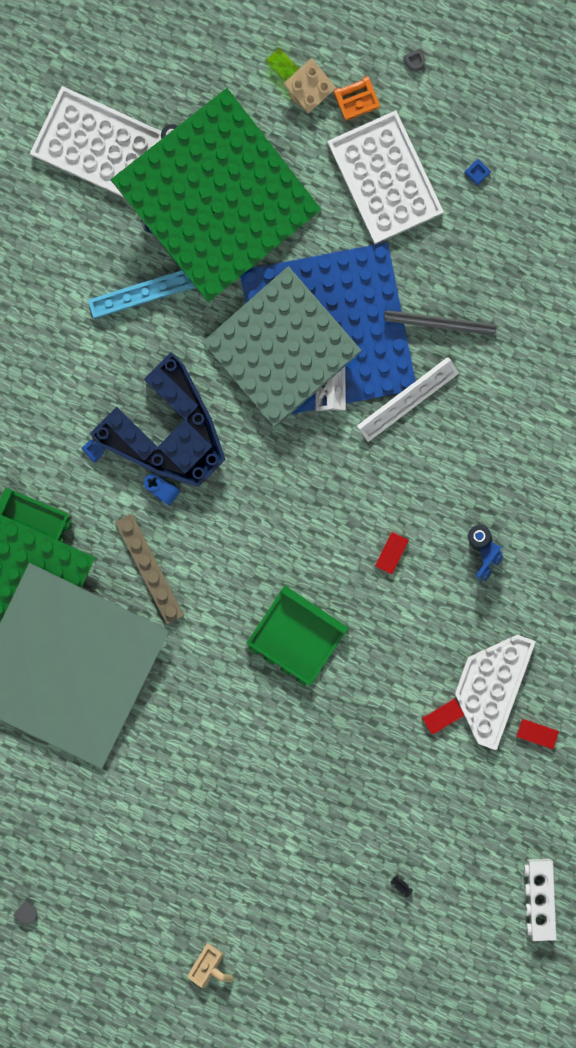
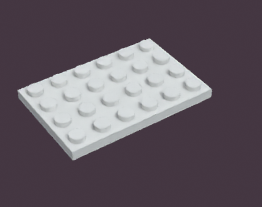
[30,86,161,198]
[327,110,444,245]

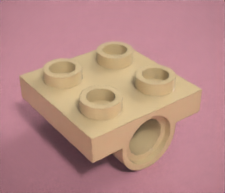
[283,58,336,113]

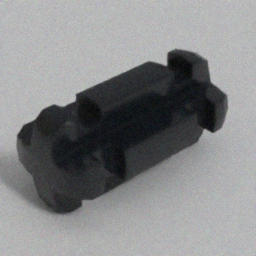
[390,875,413,897]

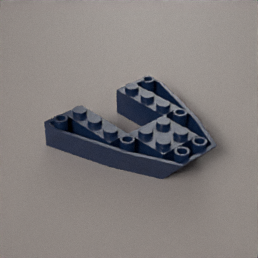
[90,352,226,487]

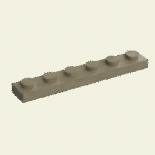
[115,514,184,624]

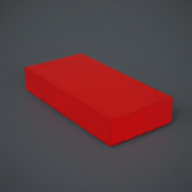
[375,532,409,575]
[422,698,464,735]
[516,719,559,749]

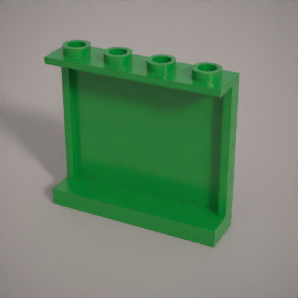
[0,488,72,542]
[246,585,349,687]

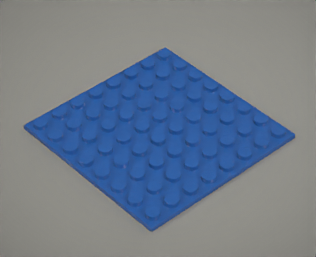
[240,242,415,415]

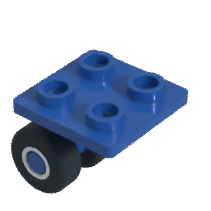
[468,525,504,583]

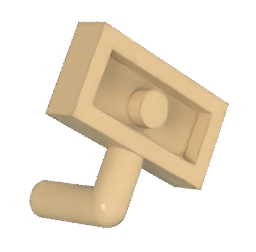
[187,943,234,988]

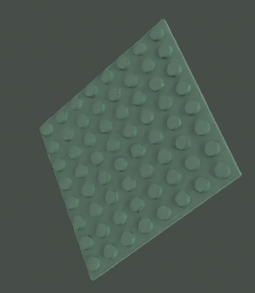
[0,563,170,769]

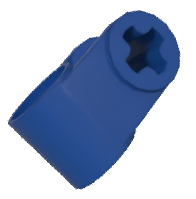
[144,474,181,506]

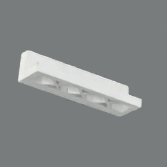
[316,367,346,411]

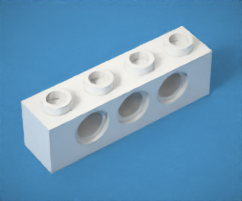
[524,859,556,941]

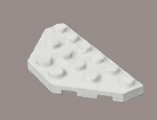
[454,635,536,750]

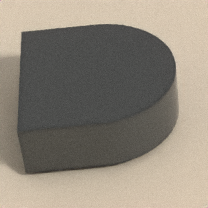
[403,48,425,72]
[13,899,37,924]

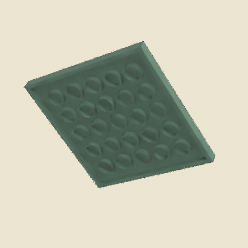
[203,266,362,427]

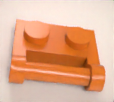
[333,76,380,121]

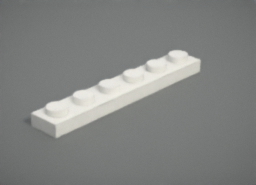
[357,357,459,442]

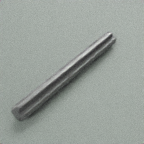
[384,310,496,335]

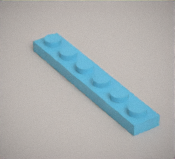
[88,270,195,319]

